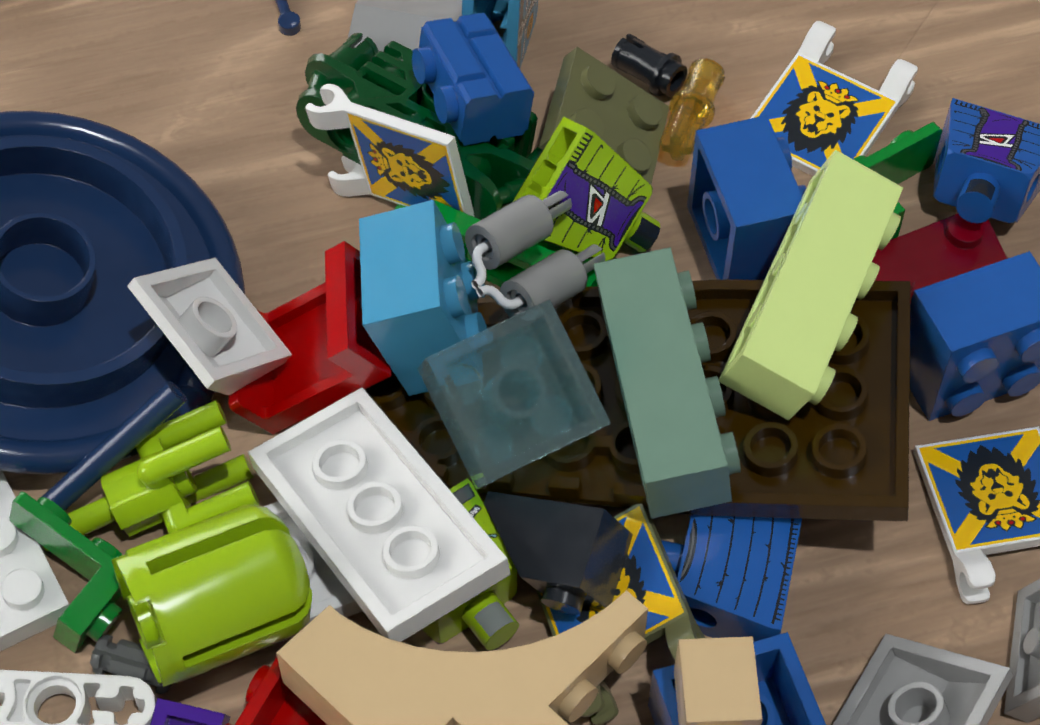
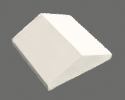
[127,258,292,395]

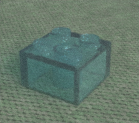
[417,299,611,490]

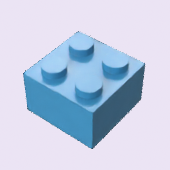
[359,200,490,396]

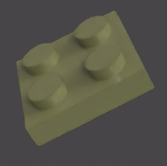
[539,47,669,185]

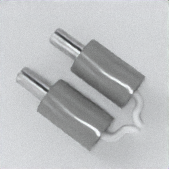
[465,190,605,325]

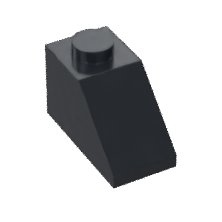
[484,491,633,615]

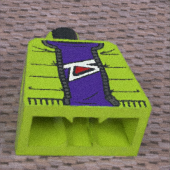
[513,116,660,261]

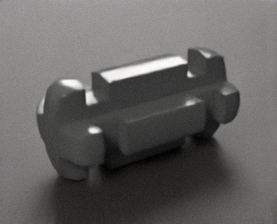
[90,635,172,694]

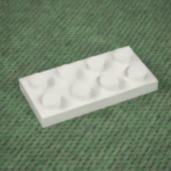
[248,387,511,642]

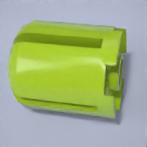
[112,504,312,687]

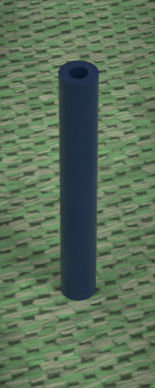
[41,381,187,511]

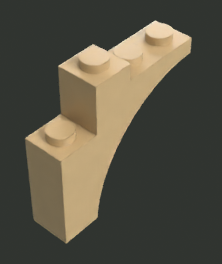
[276,590,648,725]

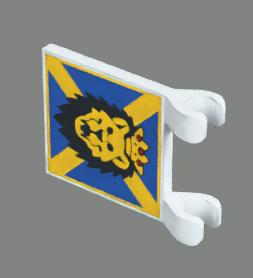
[750,21,918,176]
[305,84,474,217]
[913,426,1040,604]

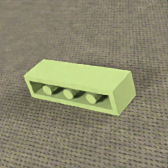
[719,150,903,420]

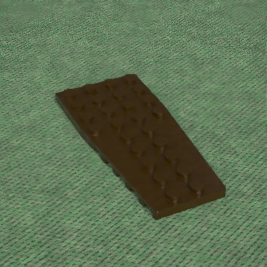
[364,279,910,521]

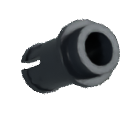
[611,34,688,97]

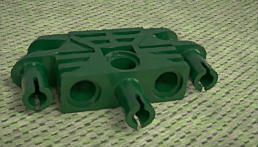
[296,33,543,220]

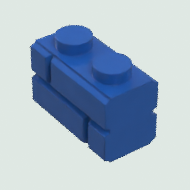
[412,13,534,146]

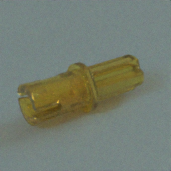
[660,58,725,160]

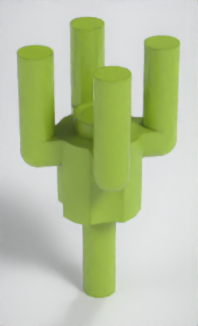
[43,400,259,551]

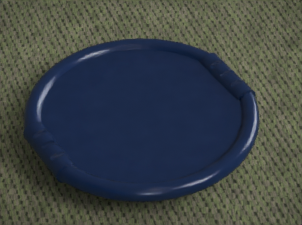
[0,111,245,474]

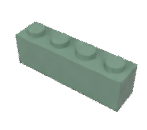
[594,247,741,519]

